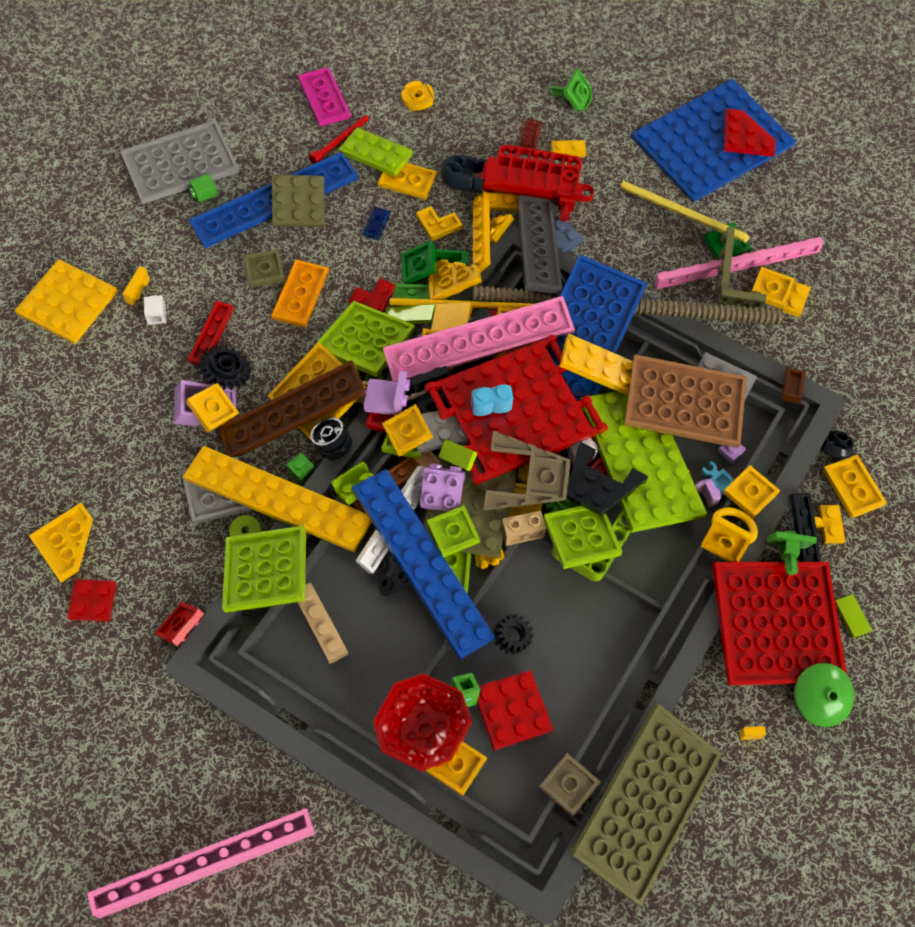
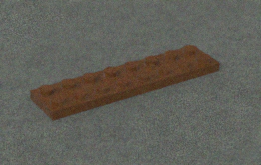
[218,360,367,458]

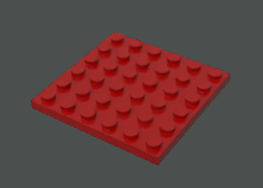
[712,562,847,686]

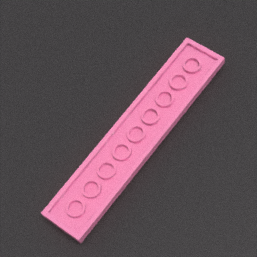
[383,296,575,382]

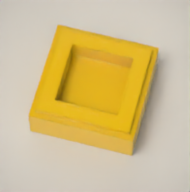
[739,726,766,740]

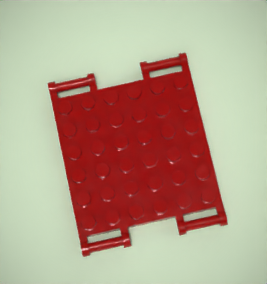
[424,335,608,485]

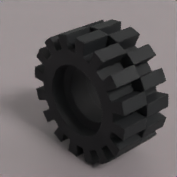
[493,614,534,655]

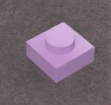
[718,444,746,464]

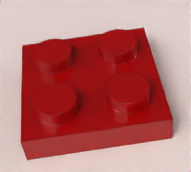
[67,579,117,622]
[154,602,204,646]

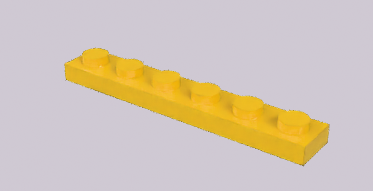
[473,191,490,273]

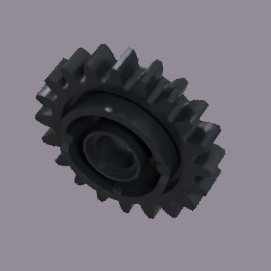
[198,345,251,390]

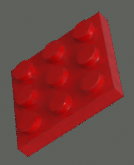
[476,670,554,751]

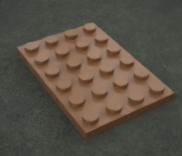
[624,355,747,448]

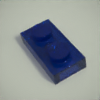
[363,207,391,241]

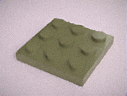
[272,175,325,227]

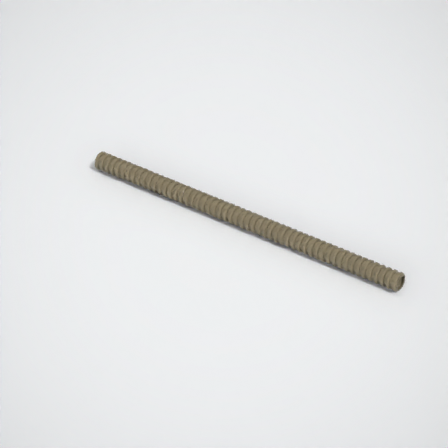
[473,285,782,325]

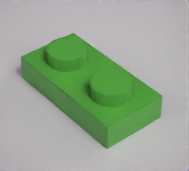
[394,284,430,299]

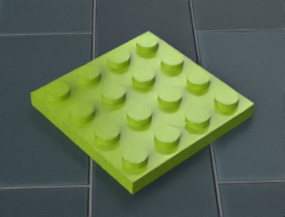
[314,301,415,377]
[222,525,306,613]

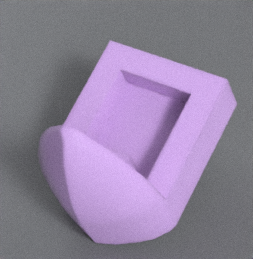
[695,478,721,508]

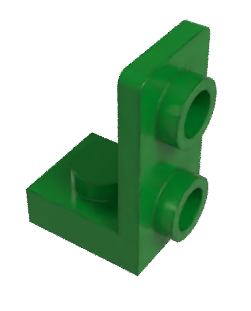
[435,249,469,266]

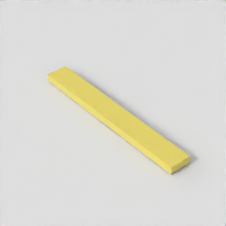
[621,180,749,243]

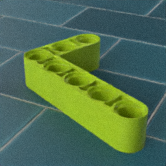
[551,510,631,582]

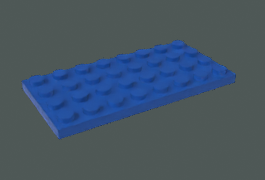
[546,254,647,411]

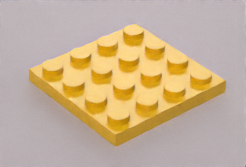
[15,259,118,344]
[268,342,367,440]

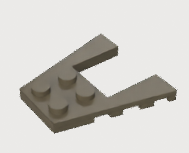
[483,431,571,511]

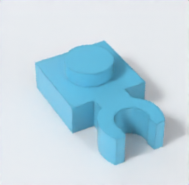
[701,461,734,497]

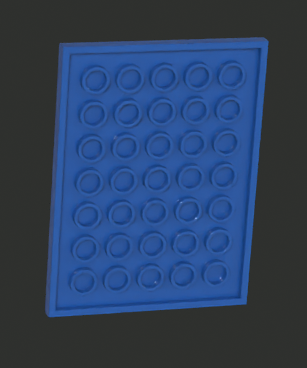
[631,79,796,203]

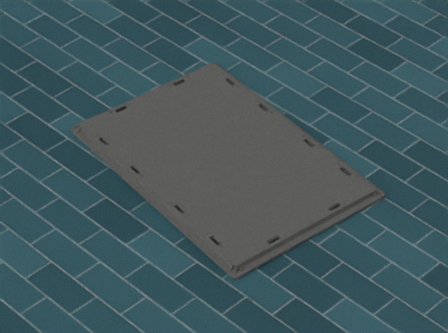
[166,225,845,925]

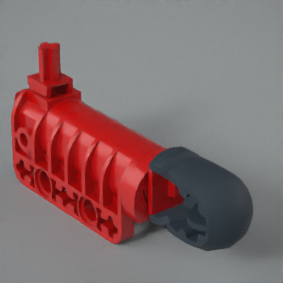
[441,145,594,222]

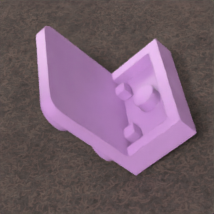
[364,371,410,416]
[420,463,466,512]

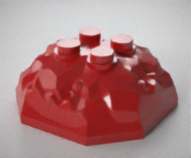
[373,673,472,771]

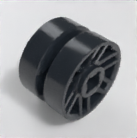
[310,417,353,460]

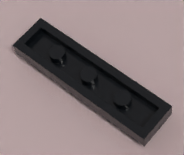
[789,493,822,562]

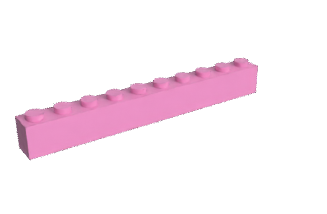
[87,808,316,919]

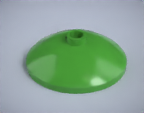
[794,663,854,727]

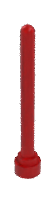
[308,115,369,164]

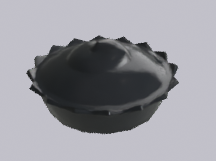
[821,430,855,459]

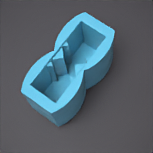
[471,385,513,416]

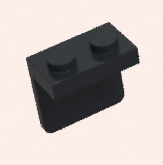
[411,366,450,413]
[375,552,413,597]

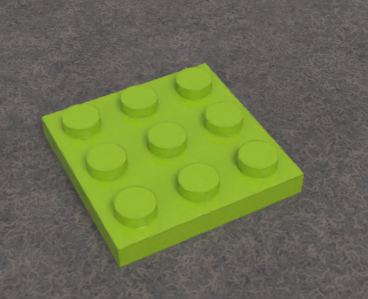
[543,506,622,569]

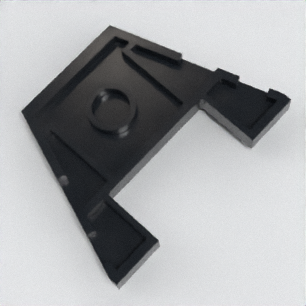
[567,442,648,516]

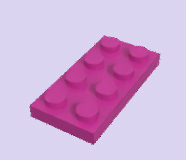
[298,67,351,127]

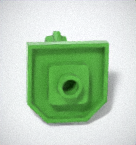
[550,68,592,111]
[767,531,817,575]

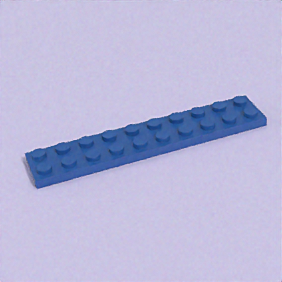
[189,152,358,248]
[351,469,496,660]

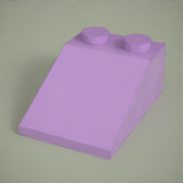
[174,380,236,426]

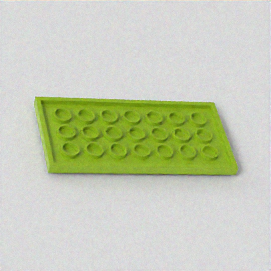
[580,391,707,533]

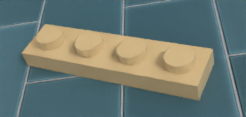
[297,582,348,664]

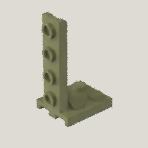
[715,226,766,309]

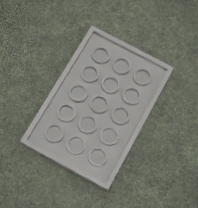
[120,120,240,205]

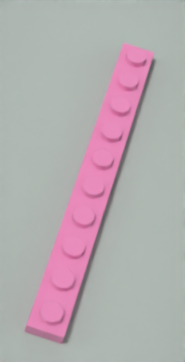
[654,237,824,289]

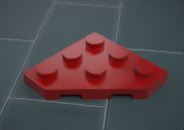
[723,109,775,157]

